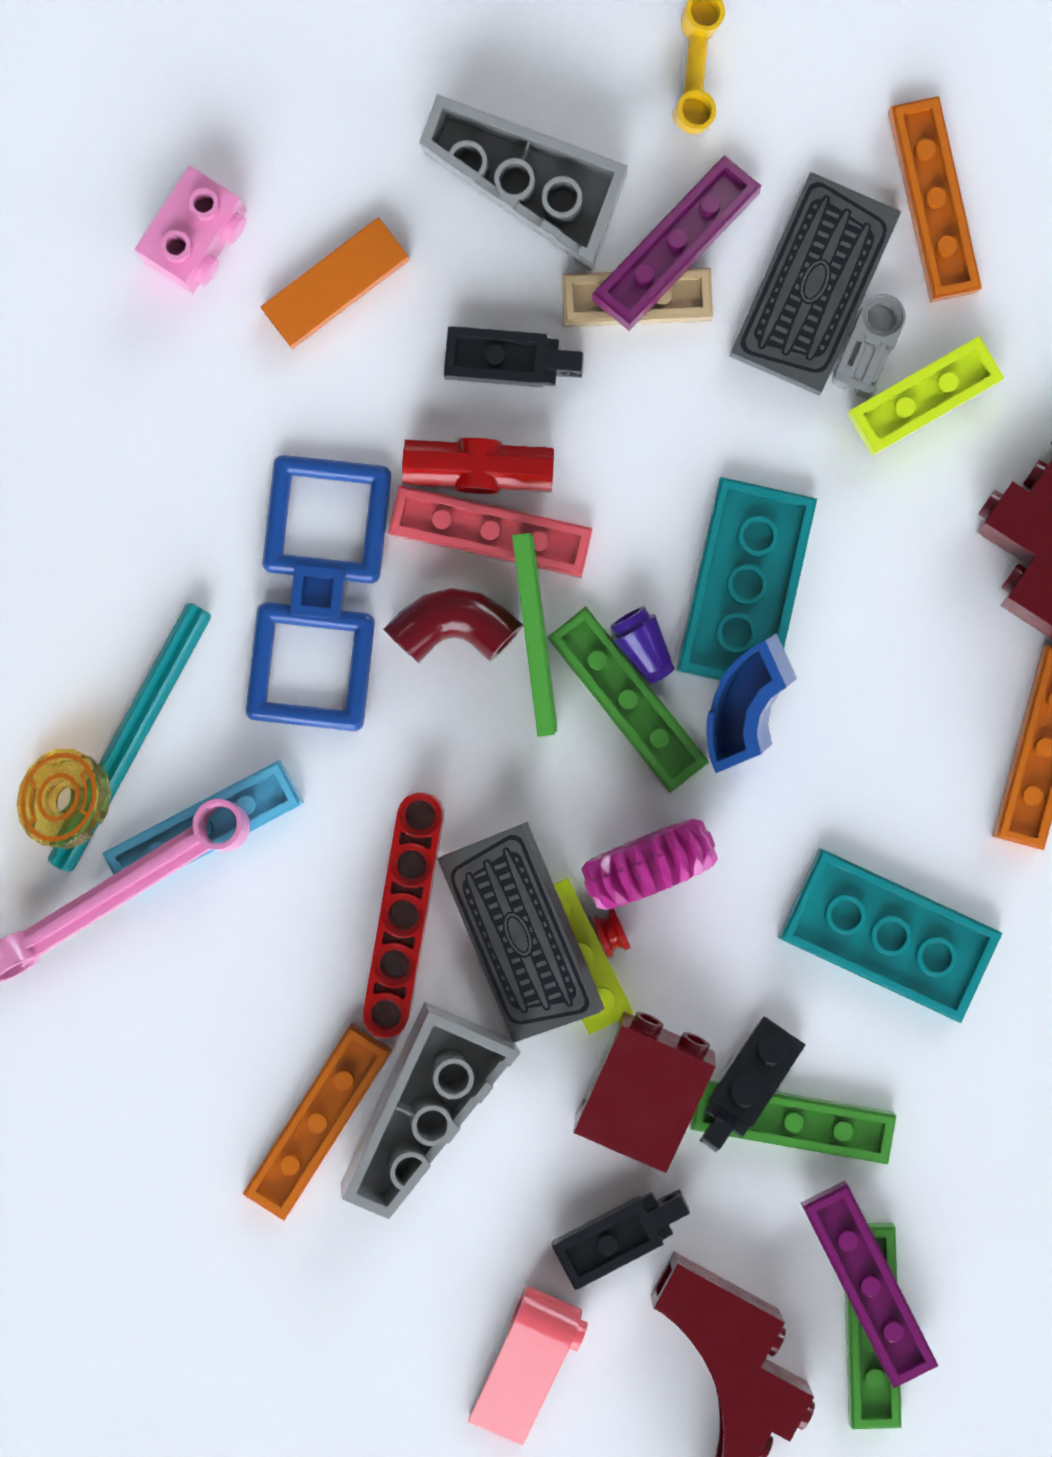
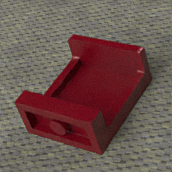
[573,1012,716,1173]

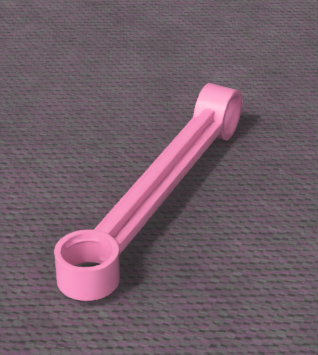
[0,799,250,982]

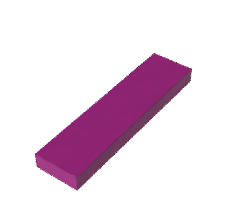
[592,155,762,331]
[800,1180,939,1388]

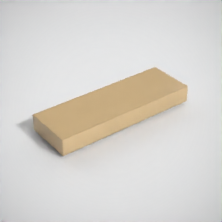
[562,268,713,327]

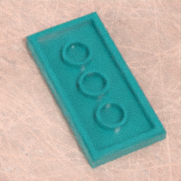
[676,477,818,681]
[778,848,1003,1023]

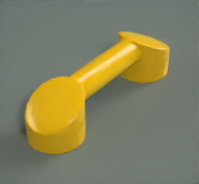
[672,0,725,134]

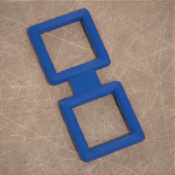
[246,455,391,731]

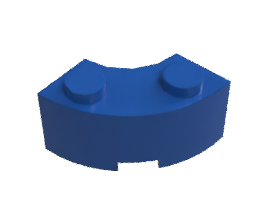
[706,633,797,773]

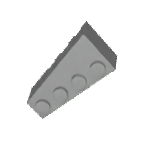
[419,94,628,270]
[341,1002,521,1219]

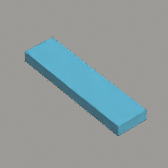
[102,760,303,875]

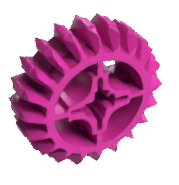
[581,818,718,910]

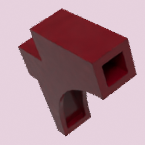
[977,441,1052,639]
[650,1251,815,1457]

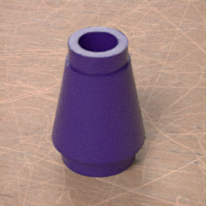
[610,606,675,684]

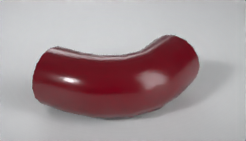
[383,588,523,663]

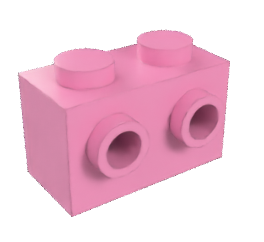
[134,166,247,294]

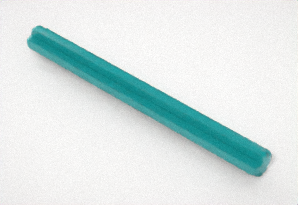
[48,603,211,872]

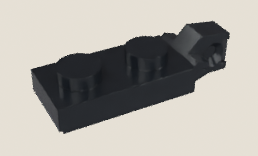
[444,326,584,387]
[699,1016,806,1152]
[551,1189,690,1290]

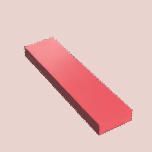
[388,485,593,578]

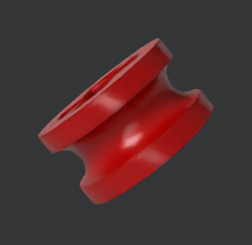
[591,908,631,958]

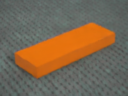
[260,217,410,349]

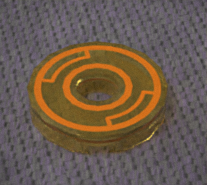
[16,748,111,849]

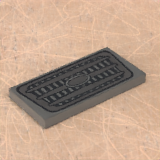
[729,172,902,396]
[437,822,605,1043]

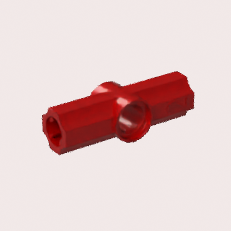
[402,437,554,494]

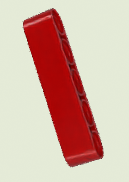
[363,792,444,1038]

